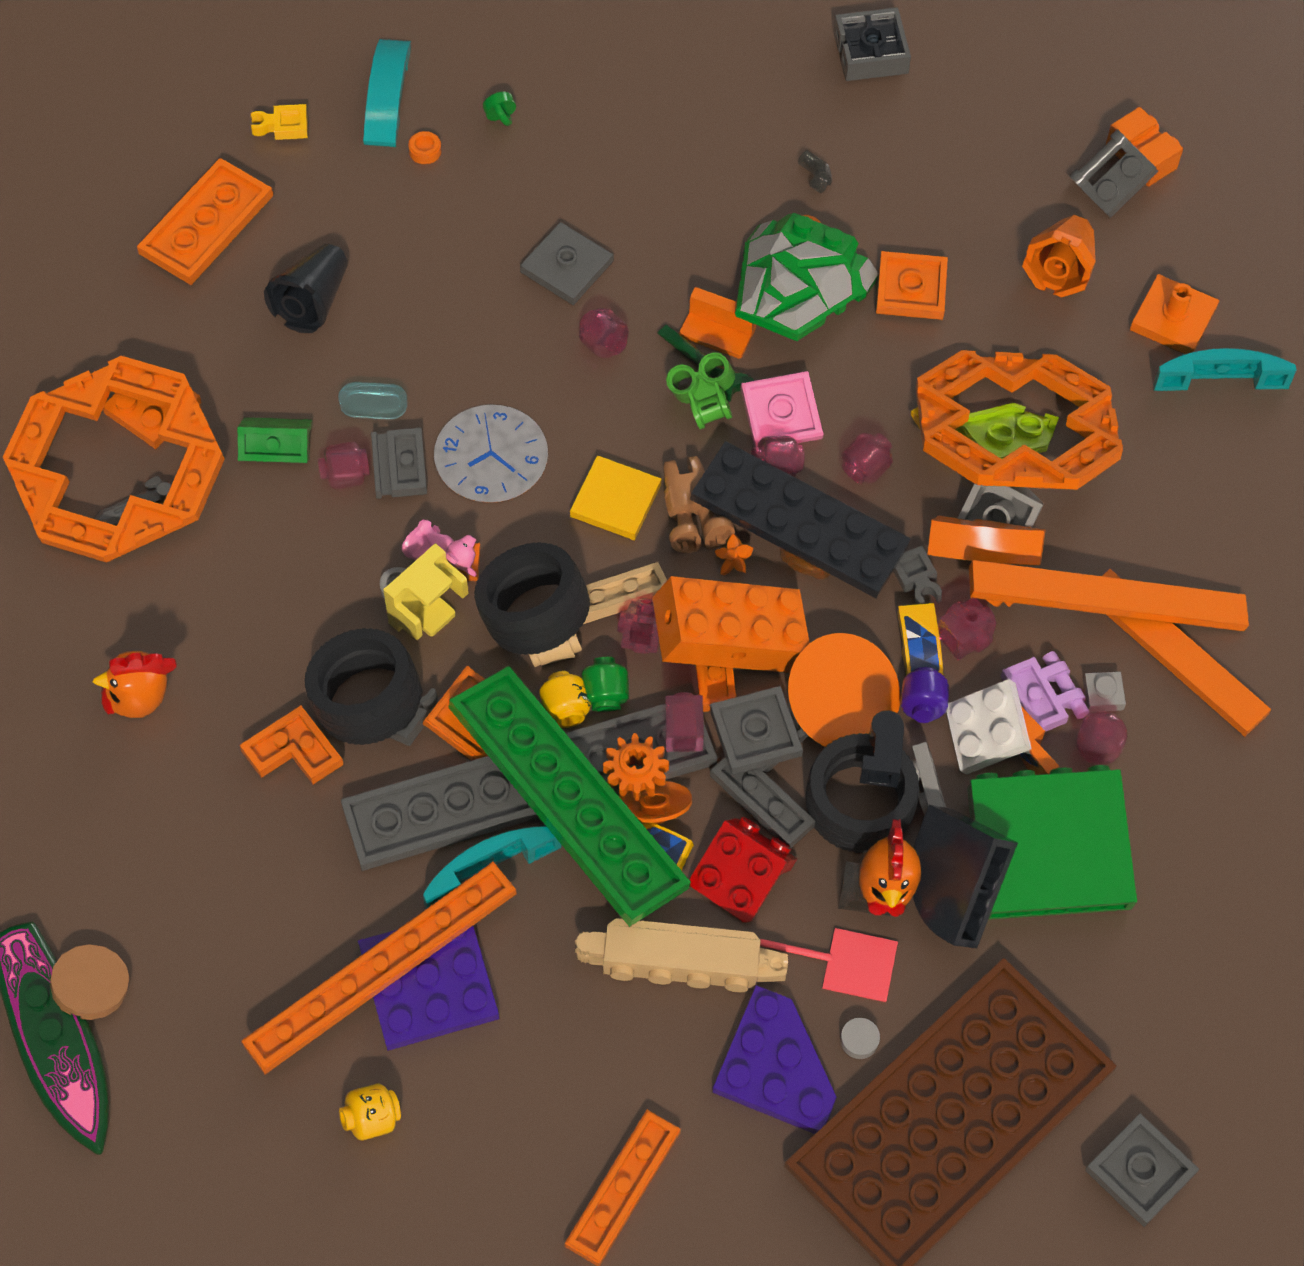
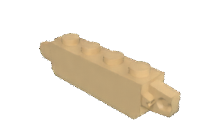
[575,918,788,992]

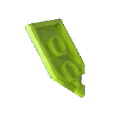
[956,403,1059,459]

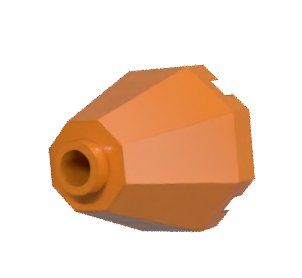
[1022,215,1096,298]

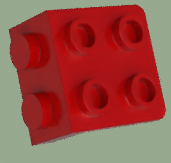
[689,817,798,923]

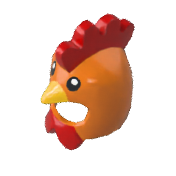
[92,651,177,718]
[859,819,921,917]

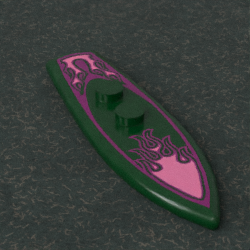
[0,922,109,1155]

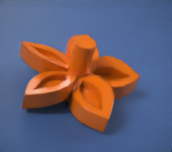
[715,534,754,576]

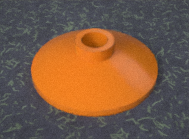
[620,781,692,824]

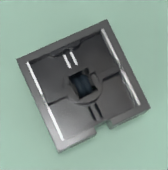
[834,7,911,81]

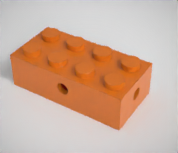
[652,576,810,673]

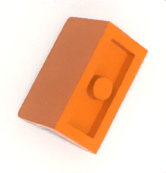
[680,287,756,359]

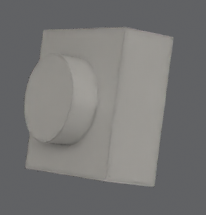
[1083,672,1126,712]

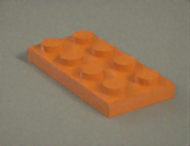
[137,158,274,285]

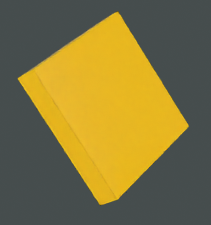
[570,455,662,541]

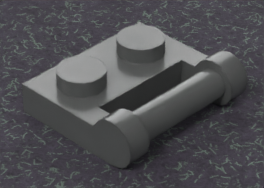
[1069,129,1158,218]

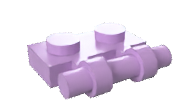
[1001,651,1090,732]

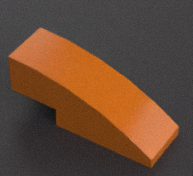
[927,516,1045,565]

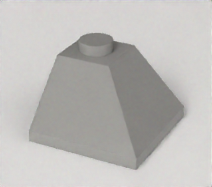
[958,484,1044,565]

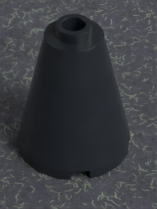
[264,244,348,333]

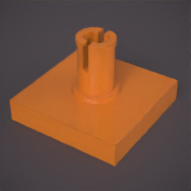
[1130,274,1220,354]

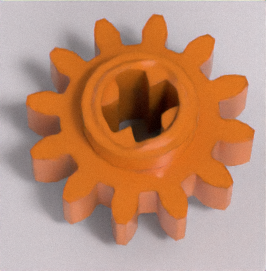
[603,733,669,801]

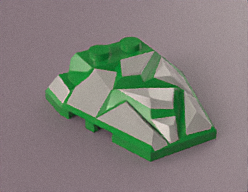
[735,213,879,341]

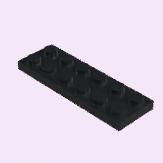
[690,441,911,599]

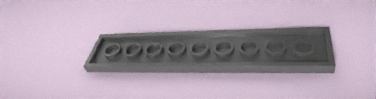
[341,695,717,871]

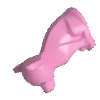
[402,519,477,577]

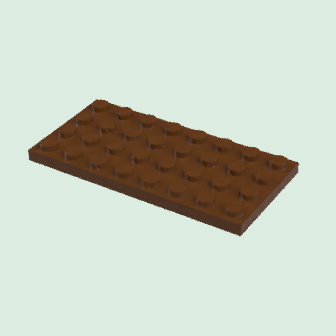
[784,958,1117,1266]

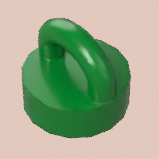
[482,91,516,126]

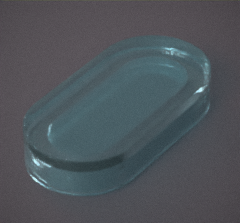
[338,382,408,419]

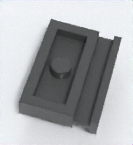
[371,428,427,499]

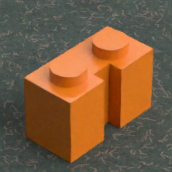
[1105,107,1184,187]

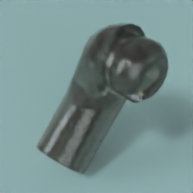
[798,150,832,193]

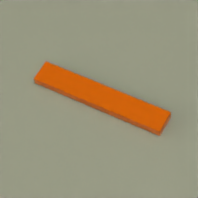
[1102,569,1271,737]

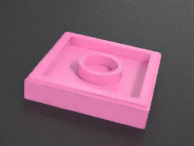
[740,371,823,451]

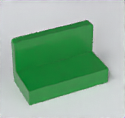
[237,417,312,463]

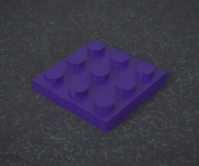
[358,926,499,1051]

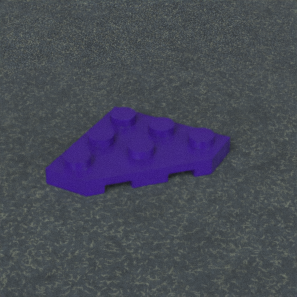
[712,985,837,1134]

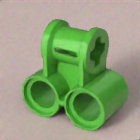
[666,352,735,430]

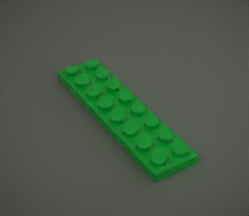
[448,666,691,927]

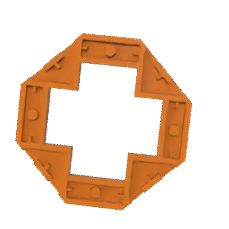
[915,350,1123,490]
[3,356,225,563]

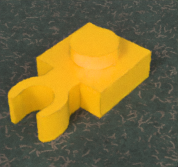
[251,104,308,140]

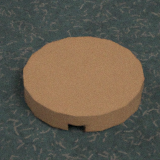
[50,944,129,1020]

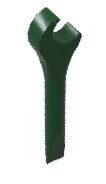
[657,325,754,402]

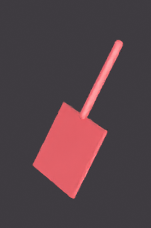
[760,928,898,1002]

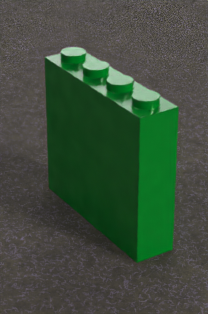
[967,765,1137,920]

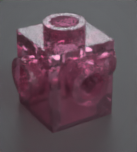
[938,598,997,661]
[617,599,660,653]

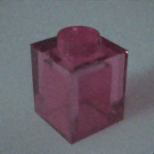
[665,692,704,752]

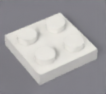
[946,679,1032,774]

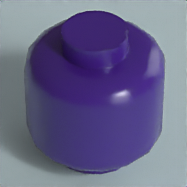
[901,667,949,723]

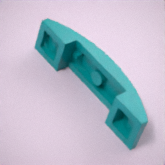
[363,39,411,147]
[1153,348,1297,391]
[423,827,561,910]

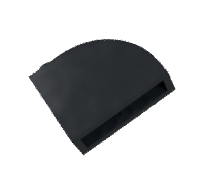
[913,804,1018,949]

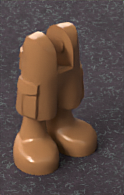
[663,456,735,553]

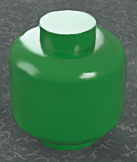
[581,657,629,712]

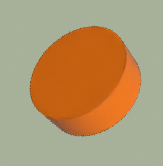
[408,131,442,164]

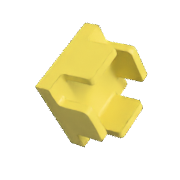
[383,543,469,640]

